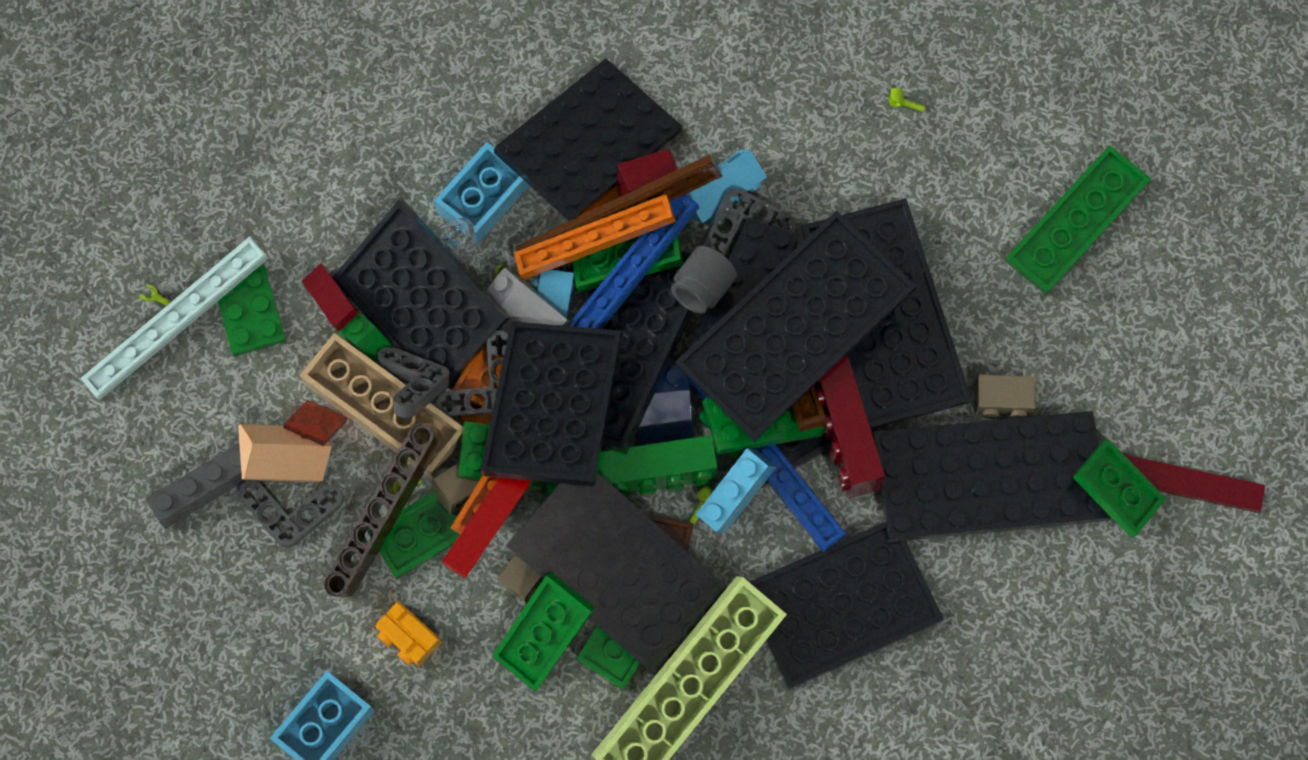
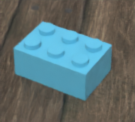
[434,142,530,244]
[270,671,375,760]

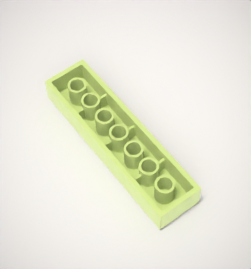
[591,576,787,760]

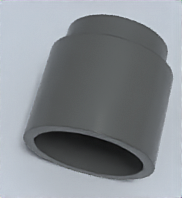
[671,246,737,314]

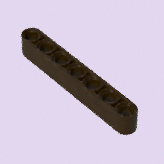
[324,423,442,597]

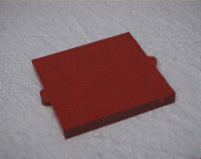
[283,400,347,446]

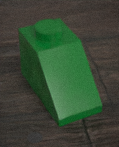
[337,310,393,364]

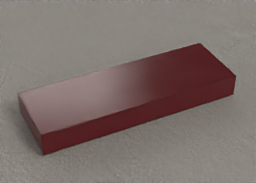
[302,263,359,331]

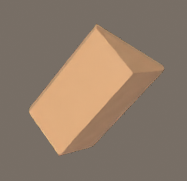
[238,424,332,482]

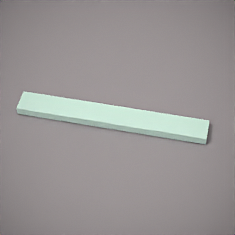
[81,236,269,400]

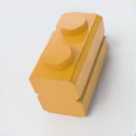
[375,601,442,668]

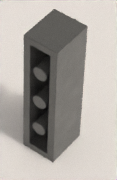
[146,443,246,529]

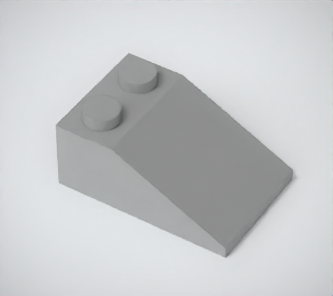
[486,267,570,342]

